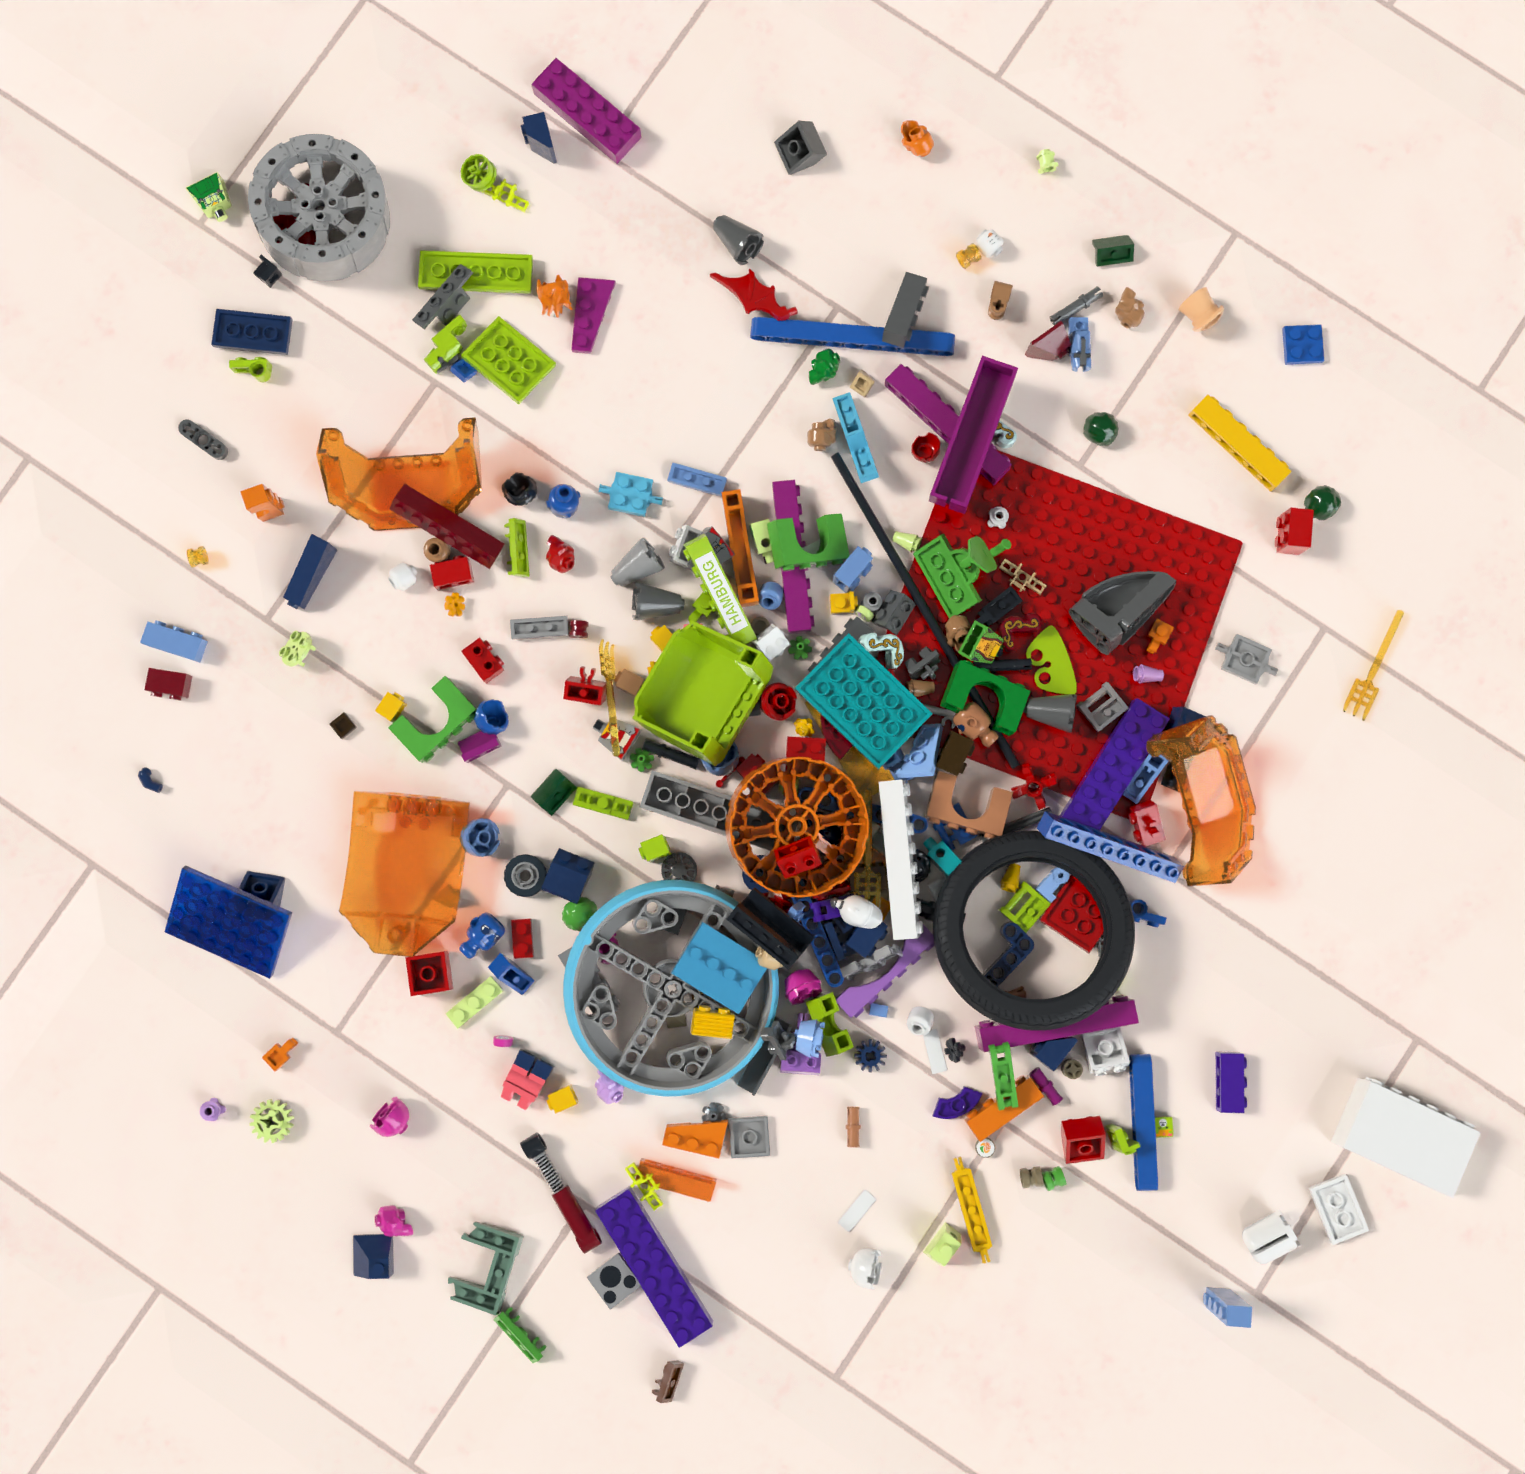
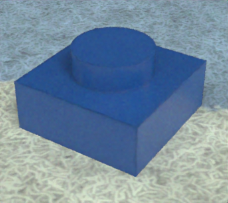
[450,359,477,383]

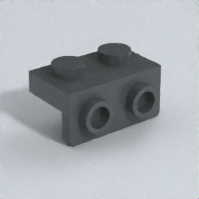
[871,590,916,635]

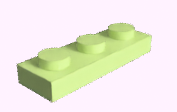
[445,976,504,1029]

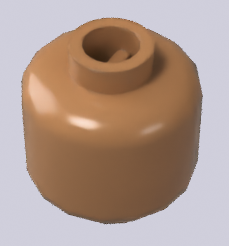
[424,537,451,563]

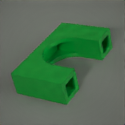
[940,660,1030,736]

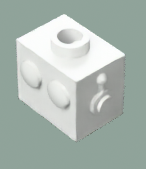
[752,624,790,661]

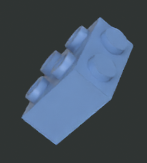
[832,546,873,593]

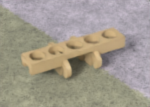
[999,559,1047,595]

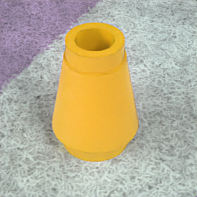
[1000,863,1021,893]

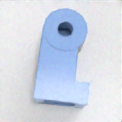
[1034,867,1069,903]

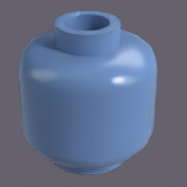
[758,581,784,610]

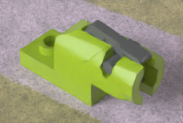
[424,314,467,374]

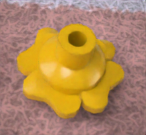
[793,718,815,737]

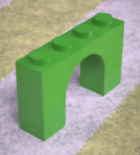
[767,513,850,571]
[388,676,477,763]

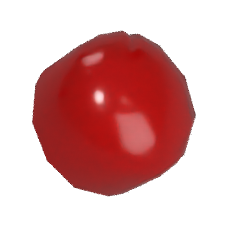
[911,432,940,463]

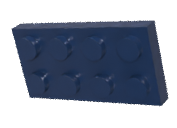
[211,309,293,355]

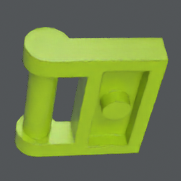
[999,881,1051,933]

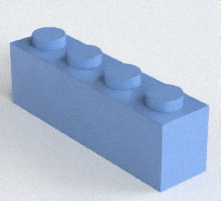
[1203,1287,1252,1328]

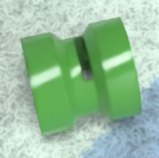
[1042,1166,1067,1191]

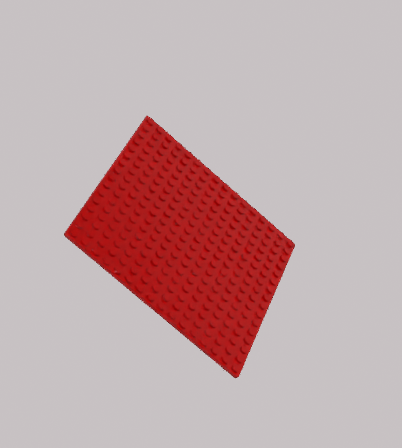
[876,450,1243,820]

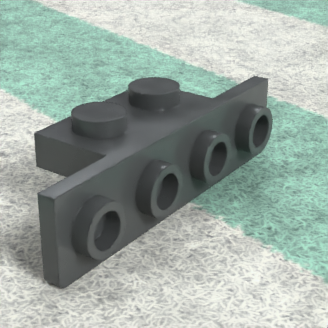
[412,264,473,330]

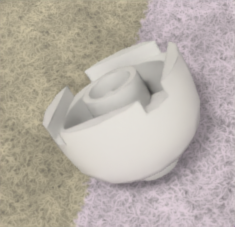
[848,1248,882,1290]

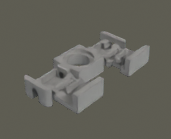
[840,944,903,981]

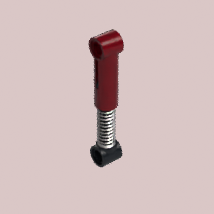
[520,1132,602,1254]

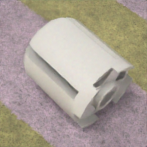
[1242,1209,1301,1264]

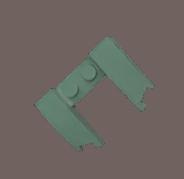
[448,1222,524,1316]

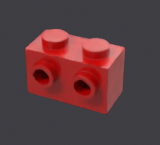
[461,637,505,684]
[774,835,822,879]

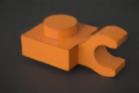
[1146,619,1174,654]
[262,1038,298,1072]

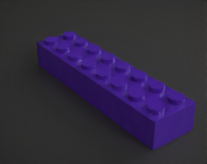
[1059,698,1170,830]
[595,1186,713,1348]

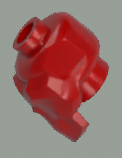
[546,535,575,573]

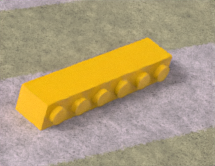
[1188,394,1292,492]

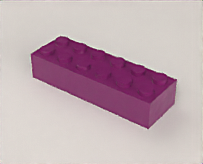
[531,58,641,164]

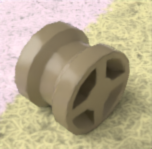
[1061,1058,1083,1079]

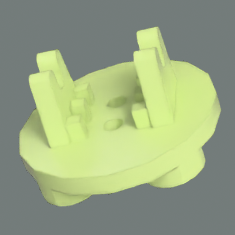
[279,631,316,667]

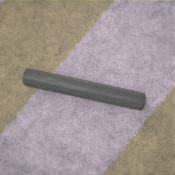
[980,807,1052,843]

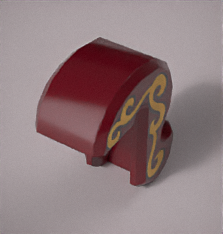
[997,613,1042,652]

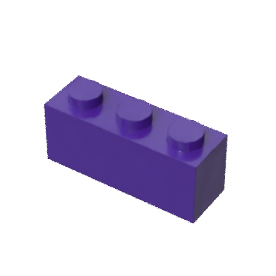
[1215,1052,1247,1113]

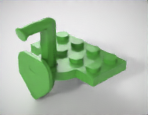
[913,534,1011,618]

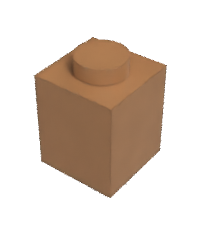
[614,669,645,697]

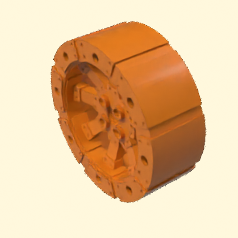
[725,757,869,897]

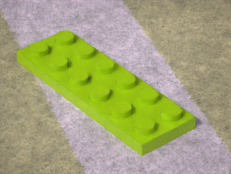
[418,250,533,294]

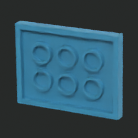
[671,922,767,1014]

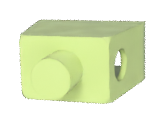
[923,1222,962,1266]

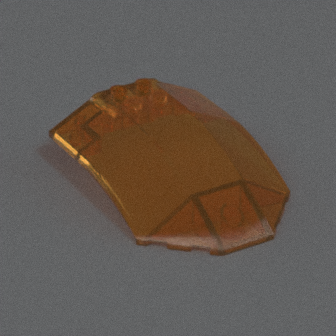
[338,791,470,957]

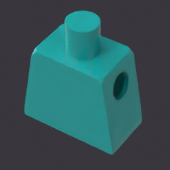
[923,837,962,878]

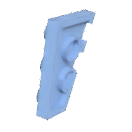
[895,723,943,778]

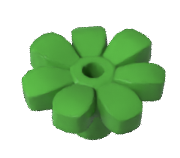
[788,636,812,660]
[630,748,654,772]

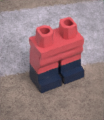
[501,1049,555,1110]

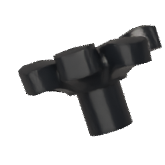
[944,1038,966,1063]

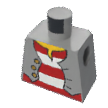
[593,718,642,761]

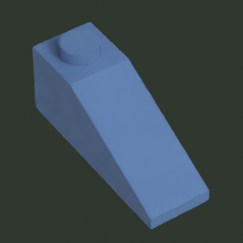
[1122,743,1173,804]

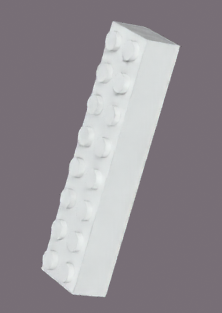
[879,780,923,940]

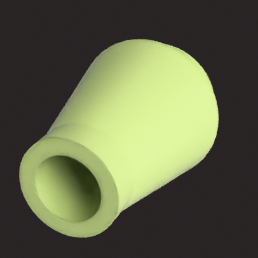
[892,531,922,553]

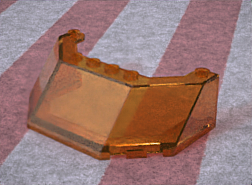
[316,417,482,531]
[1146,715,1256,886]

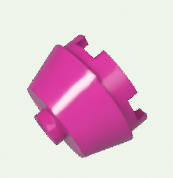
[784,969,822,1005]

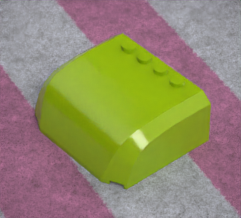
[632,620,773,766]

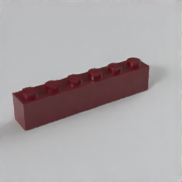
[389,483,505,569]

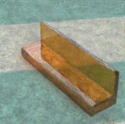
[636,1158,717,1202]

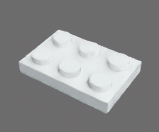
[1308,1174,1369,1245]

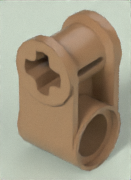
[988,281,1013,320]

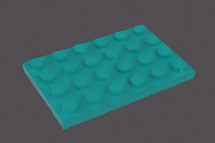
[795,633,932,770]

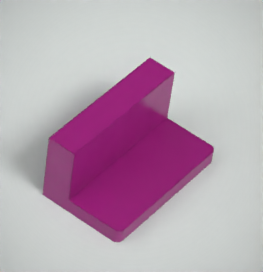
[457,731,502,763]

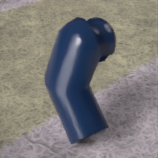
[138,767,163,793]

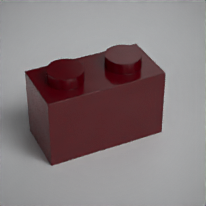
[144,668,192,701]

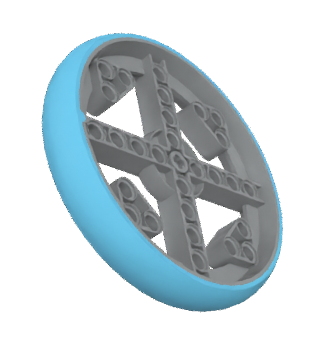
[563,880,779,1097]

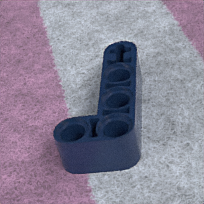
[983,922,1034,987]

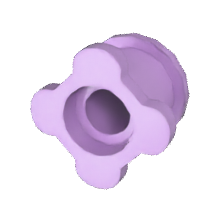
[200,1097,226,1121]

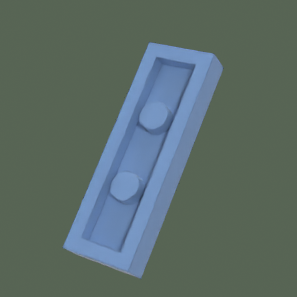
[667,462,727,497]

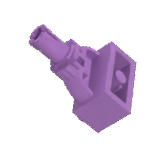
[780,1013,821,1076]

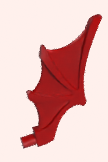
[710,269,798,321]

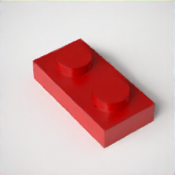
[511,918,534,959]

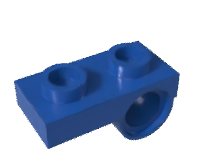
[1130,899,1167,928]

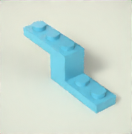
[832,392,879,483]

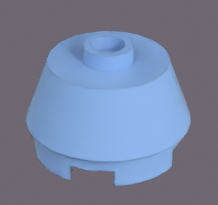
[794,1019,825,1058]

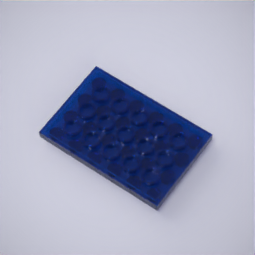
[164,865,293,979]

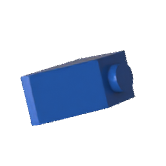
[488,952,535,995]

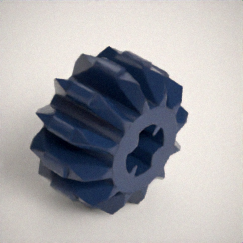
[854,1039,887,1073]

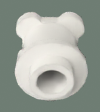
[987,507,1009,529]

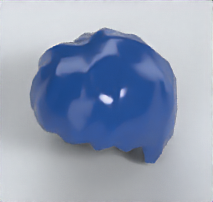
[474,699,509,735]

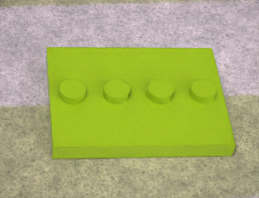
[461,316,556,405]

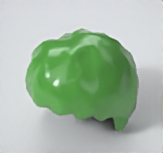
[562,897,597,932]

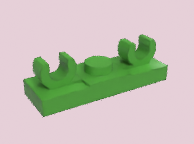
[493,1307,546,1364]

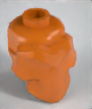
[901,120,934,157]

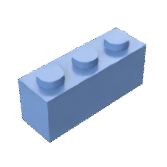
[140,620,208,663]

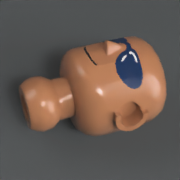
[953,702,998,747]

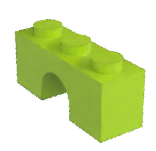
[638,834,672,863]
[806,992,854,1057]

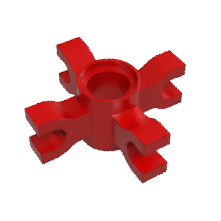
[1011,762,1057,810]

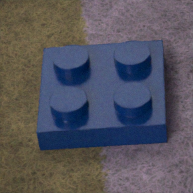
[1282,324,1324,365]

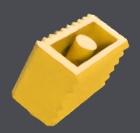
[691,1005,735,1039]

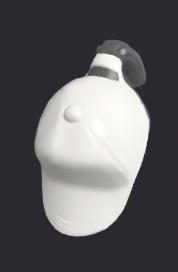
[830,895,883,929]

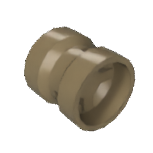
[1020,1166,1043,1189]

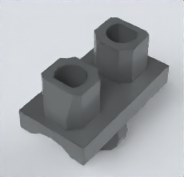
[905,647,941,680]
[761,1021,796,1060]

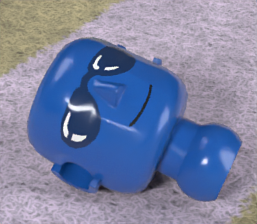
[546,484,581,518]
[459,912,505,959]

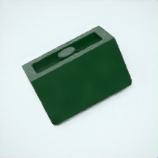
[1092,235,1134,267]
[531,769,577,816]

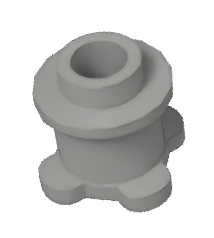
[860,592,883,615]

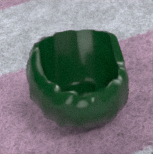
[1083,412,1119,446]
[1304,485,1341,521]

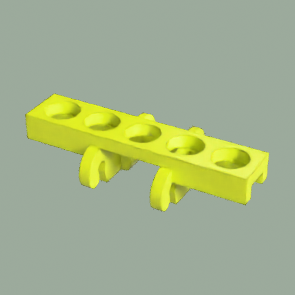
[482,179,529,212]
[625,1162,663,1211]

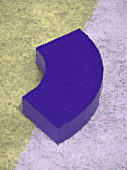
[932,1086,983,1119]

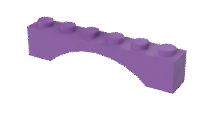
[835,924,935,1018]

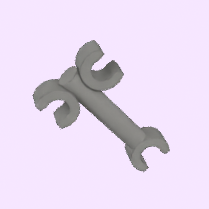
[923,704,956,729]

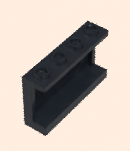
[727,888,815,970]

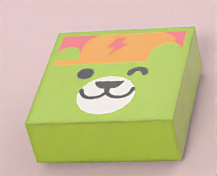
[1155,1116,1173,1138]

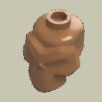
[1115,287,1145,328]
[807,419,837,451]
[945,615,971,652]

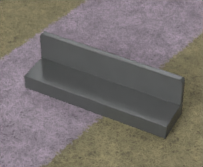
[737,1016,793,1096]

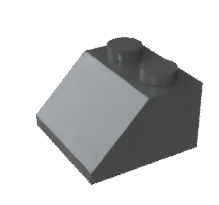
[774,120,827,175]

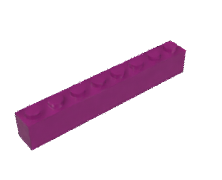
[885,364,1011,486]
[772,479,815,634]

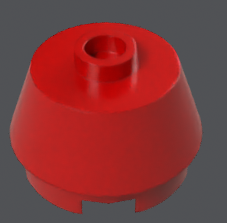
[759,682,797,721]

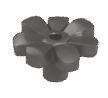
[701,1102,726,1122]

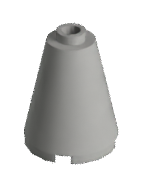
[610,538,665,587]

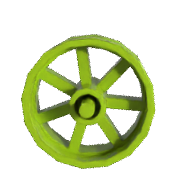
[461,154,497,192]

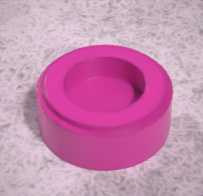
[493,1035,513,1047]

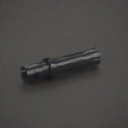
[973,658,1032,673]
[642,738,700,770]

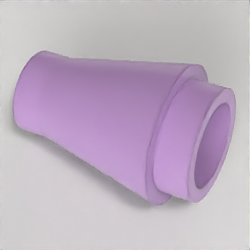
[1133,664,1164,683]

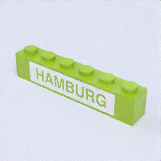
[683,534,757,644]

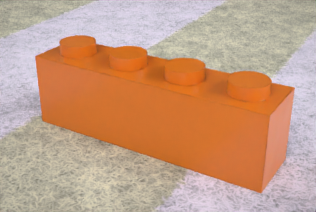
[964,1075,1044,1142]

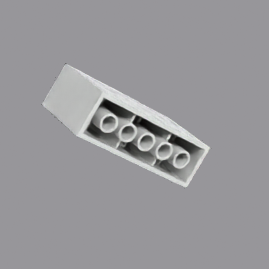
[1331,1077,1481,1198]

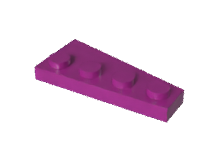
[571,277,616,354]

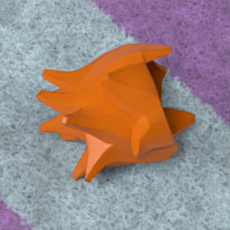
[537,275,573,318]

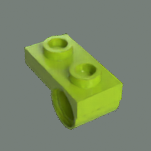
[229,357,272,383]

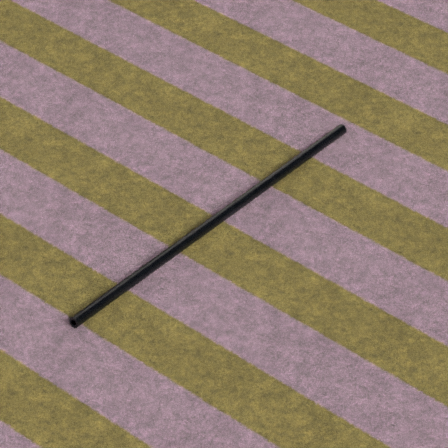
[831,452,1020,769]

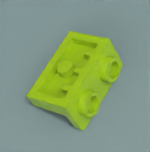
[1105,1124,1141,1155]

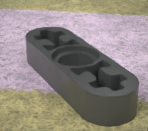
[178,419,228,460]

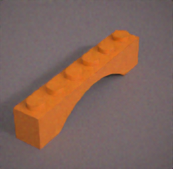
[722,489,759,607]

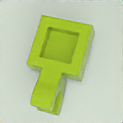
[688,592,713,622]

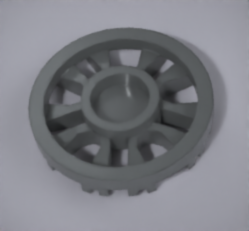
[661,852,697,881]

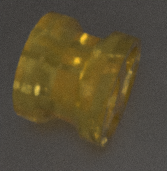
[187,546,209,568]

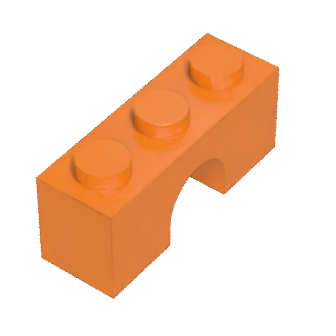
[240,484,285,522]

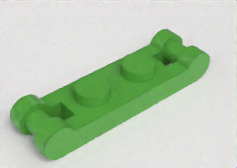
[988,1042,1018,1110]

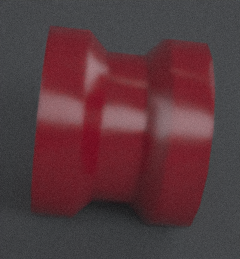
[569,620,589,638]

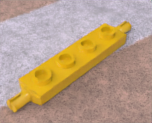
[951,1156,992,1263]

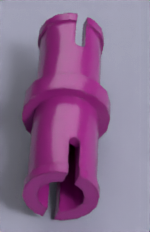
[1029,1067,1063,1106]

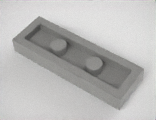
[510,616,569,640]

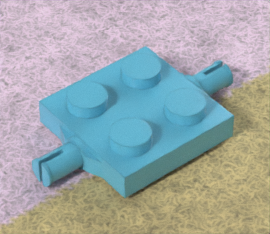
[598,472,663,517]

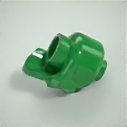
[809,349,841,385]

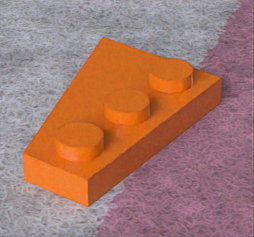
[662,1119,728,1159]

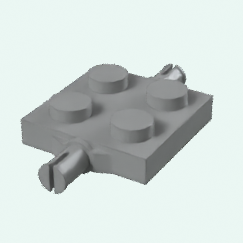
[1215,634,1278,685]

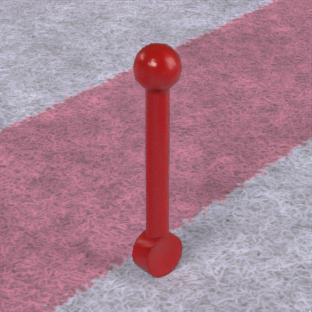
[716,756,745,788]

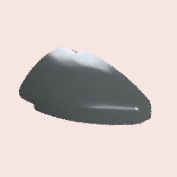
[1069,571,1176,655]

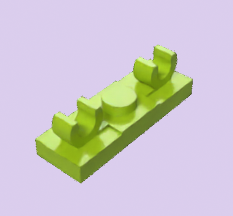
[504,518,530,577]
[573,787,634,820]

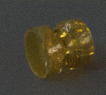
[956,243,982,269]

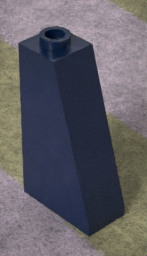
[283,534,337,610]

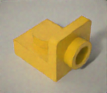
[830,591,858,614]

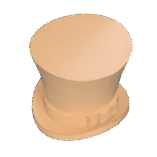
[1178,287,1224,332]

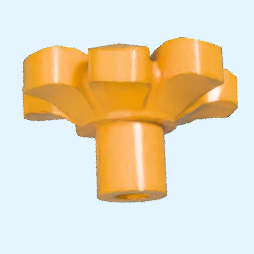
[444,592,465,617]

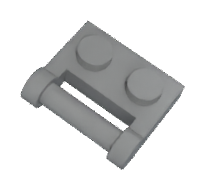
[1076,682,1128,732]

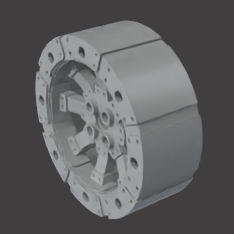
[248,134,390,282]

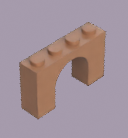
[924,771,1013,839]

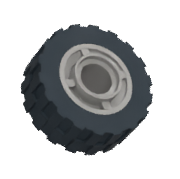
[504,854,547,897]

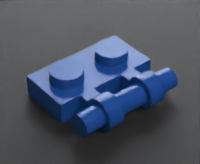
[932,802,978,850]

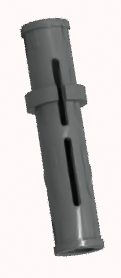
[1049,286,1103,325]

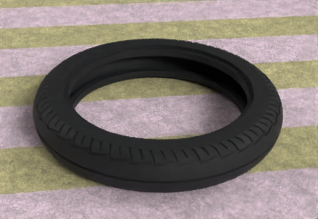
[933,831,1135,1030]

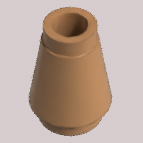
[905,679,935,697]

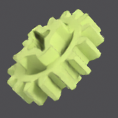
[249,1099,294,1143]

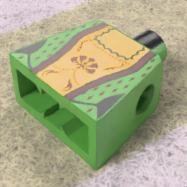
[958,620,1003,664]

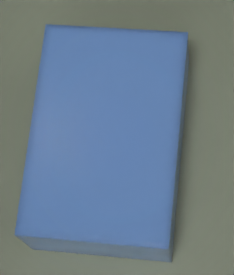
[869,1003,888,1018]

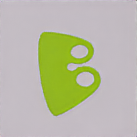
[1026,625,1076,694]

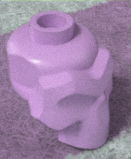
[595,1070,624,1104]

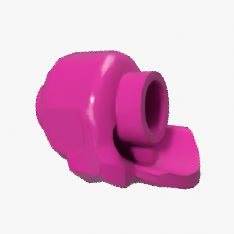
[375,1205,413,1237]

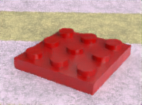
[1040,875,1103,954]

